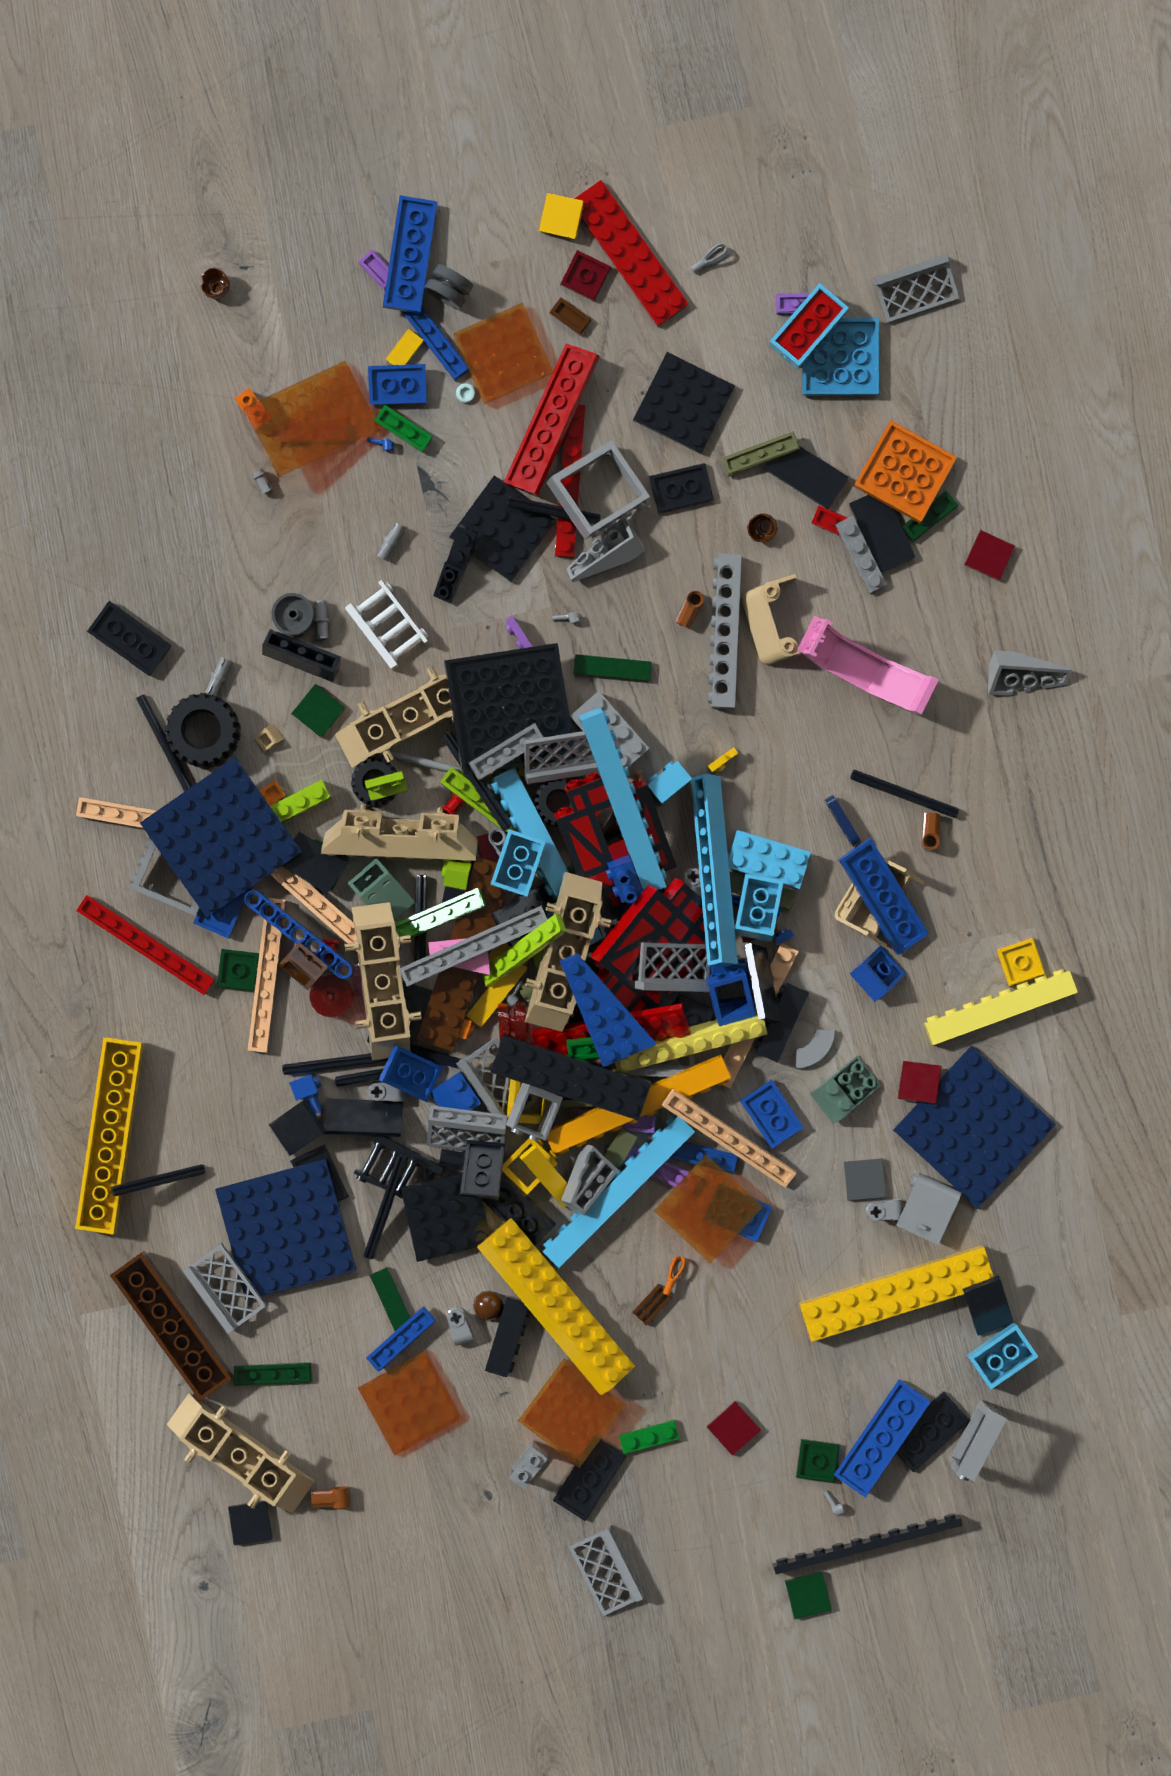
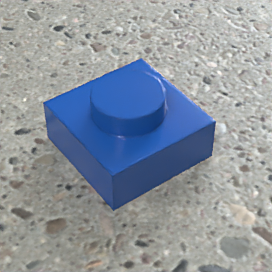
[773,928,794,945]

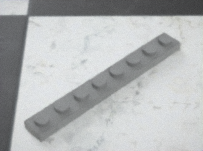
[399,906,548,986]

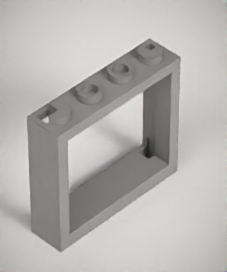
[547,440,650,540]
[130,837,199,916]
[948,1399,1007,1482]

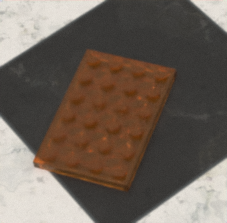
[243,361,381,478]

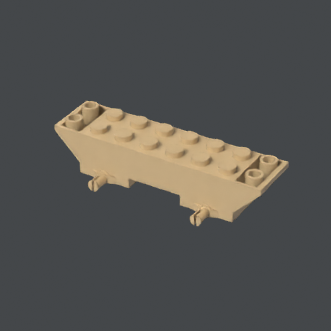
[335,666,454,768]
[321,804,478,862]
[525,872,611,1032]
[344,902,422,1060]
[167,1393,315,1513]

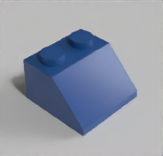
[849,946,906,1002]
[430,1071,482,1111]

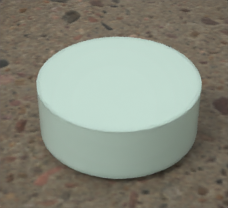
[456,383,475,403]

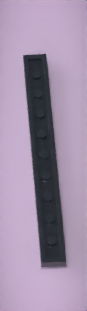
[772,1513,963,1574]

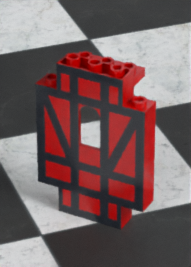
[554,772,677,915]
[590,878,706,1013]

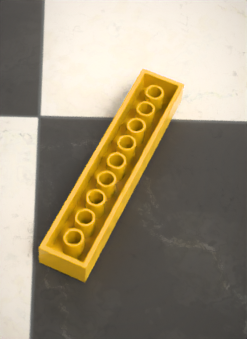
[75,1037,145,1234]
[477,1218,635,1395]
[799,1245,994,1342]

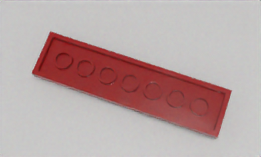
[574,180,689,327]
[504,344,600,496]
[532,1004,691,1054]

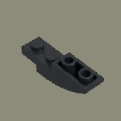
[433,524,478,603]

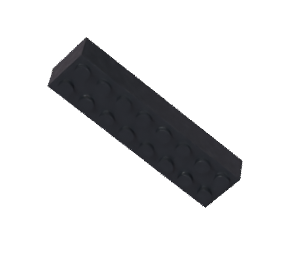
[491,1033,651,1121]

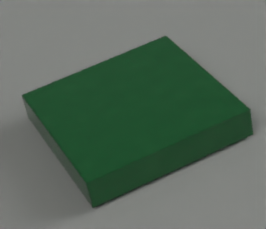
[291,684,345,738]
[217,949,259,991]
[796,1439,839,1483]
[785,1571,832,1619]

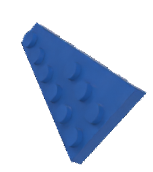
[560,953,657,1067]

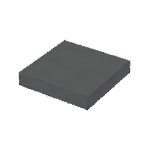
[844,1158,886,1200]

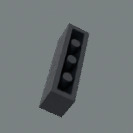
[262,629,341,682]
[754,983,809,1063]
[485,1295,531,1378]

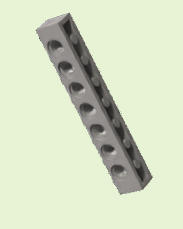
[708,553,742,709]

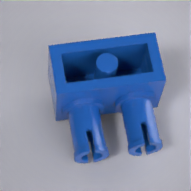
[606,855,643,903]
[289,1073,324,1114]

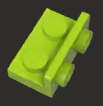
[365,771,408,801]

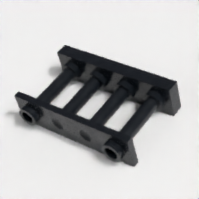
[354,1136,444,1199]

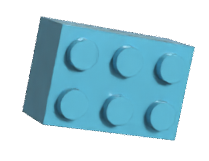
[647,761,692,806]
[490,829,546,898]
[735,874,784,942]
[966,1323,1038,1390]

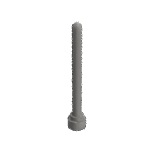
[387,750,469,780]

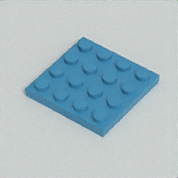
[802,318,879,396]

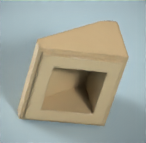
[254,724,284,753]

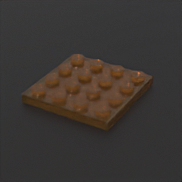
[453,303,554,404]
[654,1154,763,1264]
[358,1350,462,1455]
[518,1358,626,1468]

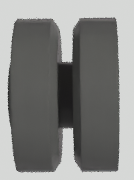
[424,264,473,310]
[271,593,316,638]

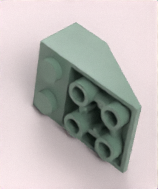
[348,858,415,920]
[810,1055,881,1124]

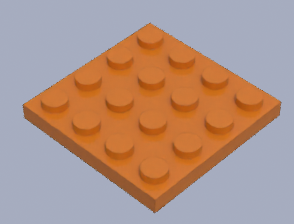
[853,420,957,523]

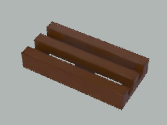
[632,1284,672,1326]

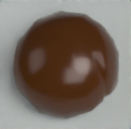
[201,267,230,299]
[747,513,778,542]
[473,1291,504,1321]

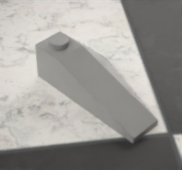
[566,518,645,582]
[988,650,1072,696]

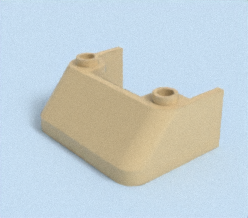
[741,574,803,665]
[835,858,925,948]

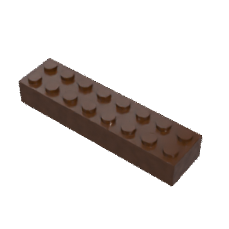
[110,1251,234,1401]

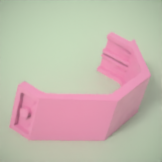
[797,615,939,714]

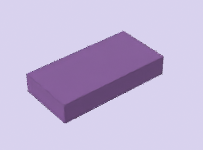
[358,249,389,291]

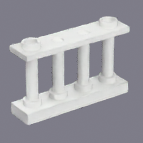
[345,580,429,670]

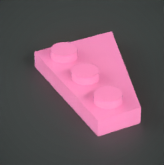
[428,938,490,975]

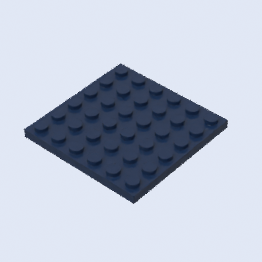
[140,757,302,918]
[893,1046,1056,1209]
[215,1158,357,1300]

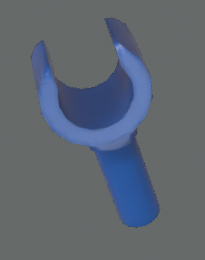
[367,437,393,451]

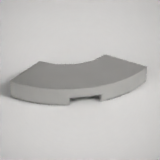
[796,1030,835,1068]

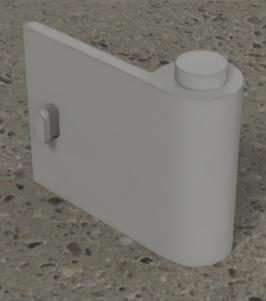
[896,1173,961,1245]

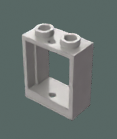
[506,1083,563,1142]
[509,1440,548,1489]

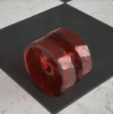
[310,975,354,1017]
[498,1002,529,1041]

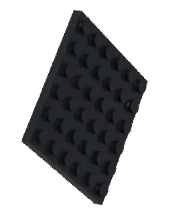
[444,643,576,776]

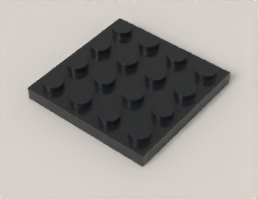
[633,352,735,454]
[449,475,556,582]
[400,1172,490,1262]

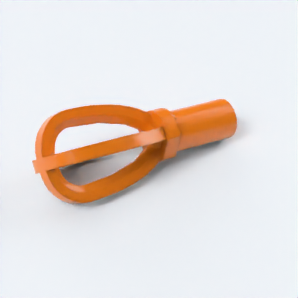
[663,1256,686,1296]

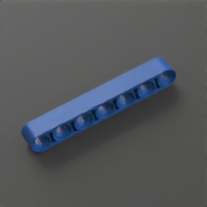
[245,890,355,979]

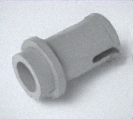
[253,469,274,495]

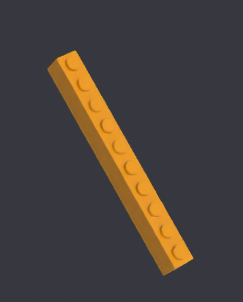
[547,1054,731,1155]

